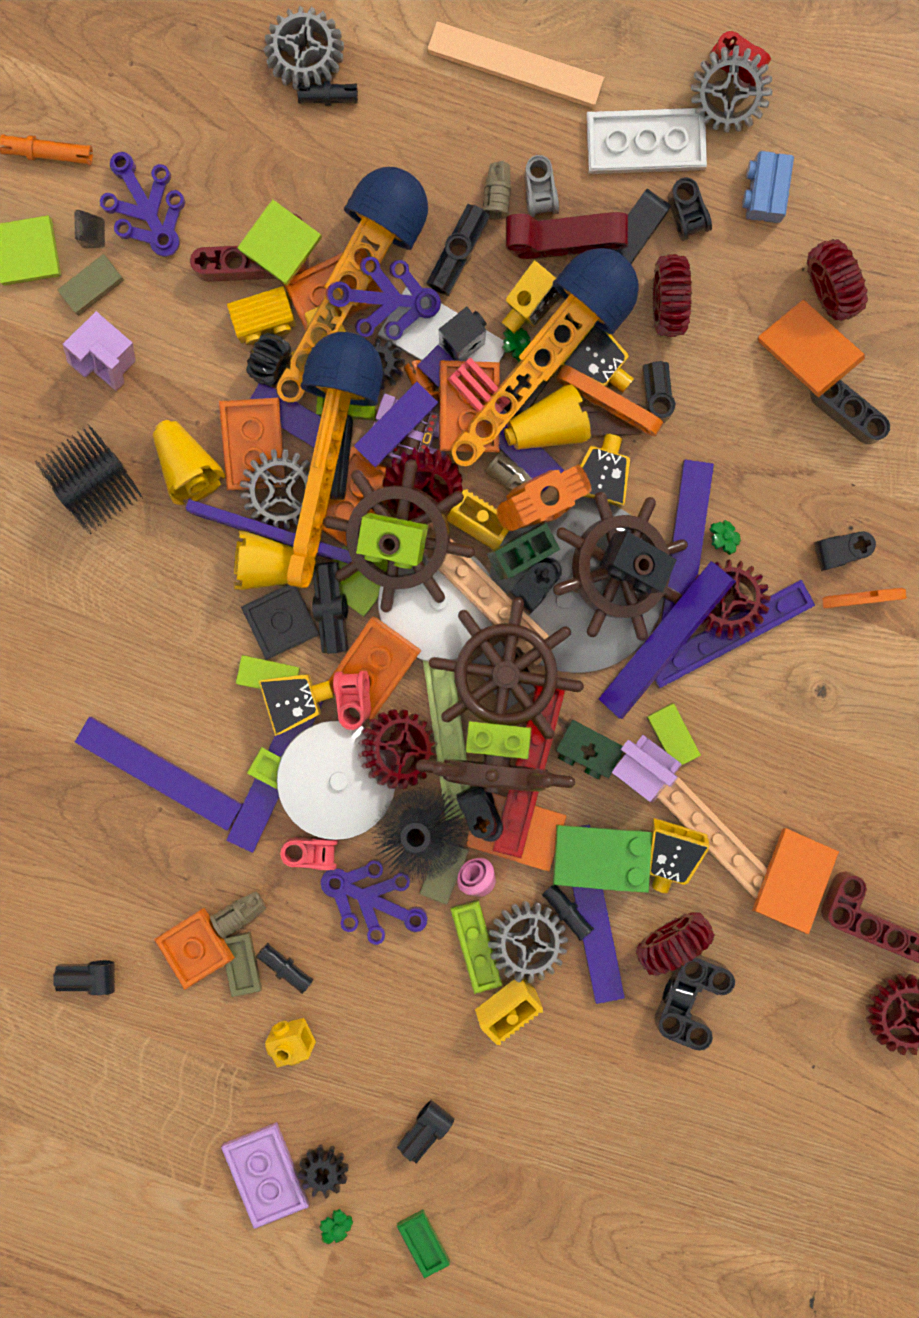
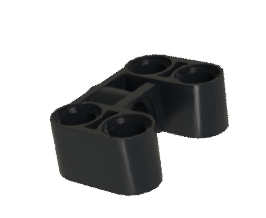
[654,955,735,1051]

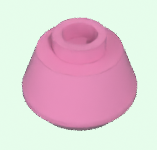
[457,858,496,897]

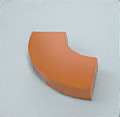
[822,587,907,609]

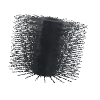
[35,424,143,534]
[371,786,471,882]

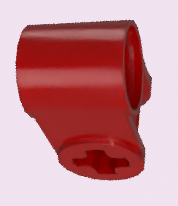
[711,31,771,86]

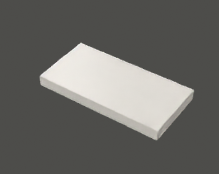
[586,108,707,174]
[378,287,505,362]

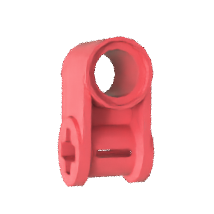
[333,670,371,730]
[280,837,338,870]

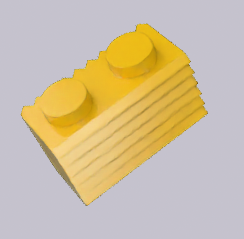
[227,286,297,345]
[447,489,509,550]
[475,977,543,1045]

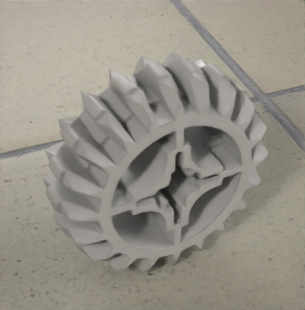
[264,6,344,91]
[691,46,773,132]
[240,449,310,529]
[488,901,568,983]

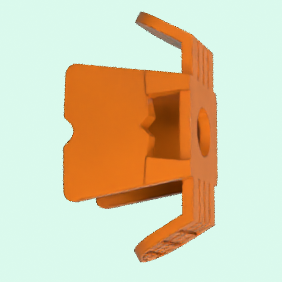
[497,464,592,531]

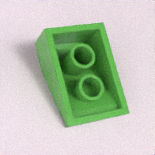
[553,825,652,892]

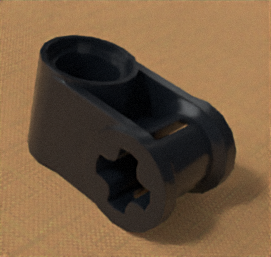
[668,177,712,241]
[813,531,876,571]
[507,557,562,615]
[456,786,504,842]

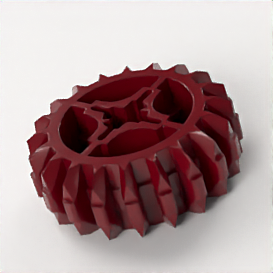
[807,239,868,321]
[652,254,692,337]
[382,446,463,521]
[695,559,771,640]
[358,709,438,789]
[636,912,715,976]
[866,974,919,1055]

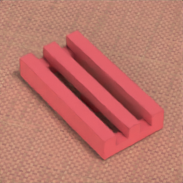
[447,357,511,423]

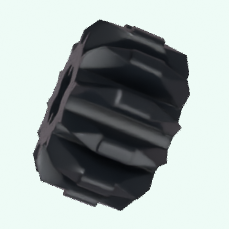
[246,333,291,386]
[375,338,405,390]
[298,1144,349,1199]

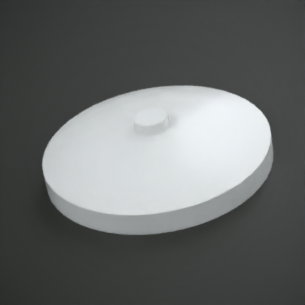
[378,556,492,661]
[277,721,395,840]

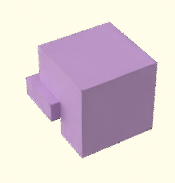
[62,311,135,391]
[612,735,682,802]

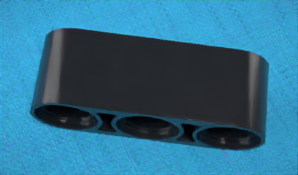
[810,380,890,444]

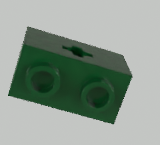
[487,523,561,580]
[554,718,623,780]

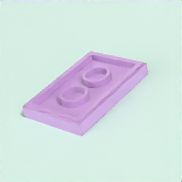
[221,1122,309,1229]

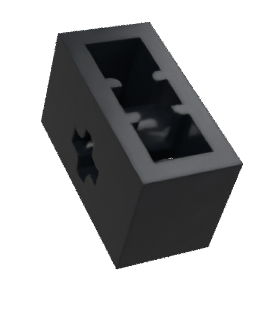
[438,306,487,361]

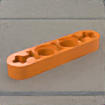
[556,365,663,437]

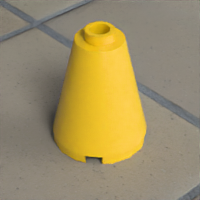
[504,384,591,450]
[152,420,225,505]
[233,531,315,590]

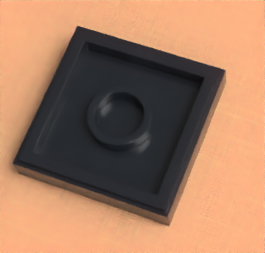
[241,584,320,660]

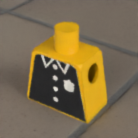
[501,260,562,334]
[560,324,634,393]
[580,434,630,508]
[259,674,334,736]
[650,818,710,893]

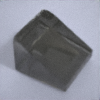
[74,210,105,248]

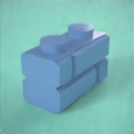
[742,151,794,223]

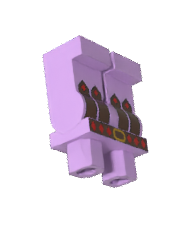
[373,393,446,460]

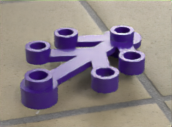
[100,152,185,257]
[326,257,441,340]
[321,859,428,945]

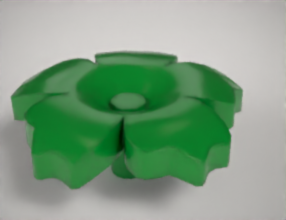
[502,328,531,362]
[709,520,741,555]
[319,1209,353,1244]

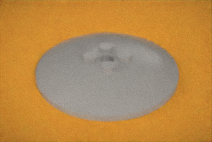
[490,497,664,673]

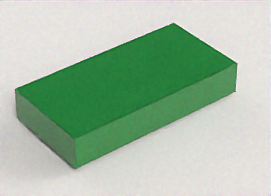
[397,1209,450,1279]

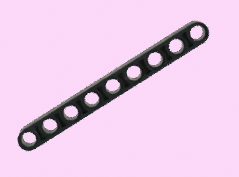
[504,188,672,416]

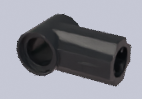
[642,361,676,423]
[53,960,115,996]
[397,1099,455,1164]

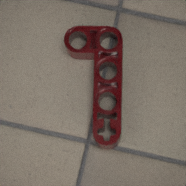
[506,212,628,259]
[190,214,309,282]
[821,871,919,963]

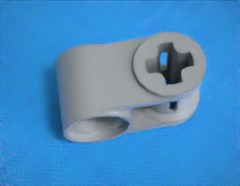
[524,155,559,217]

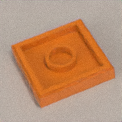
[154,908,235,990]

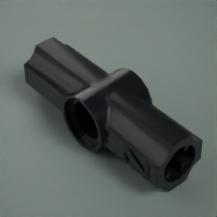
[426,204,490,296]
[312,562,348,654]

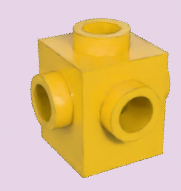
[265,1018,316,1068]

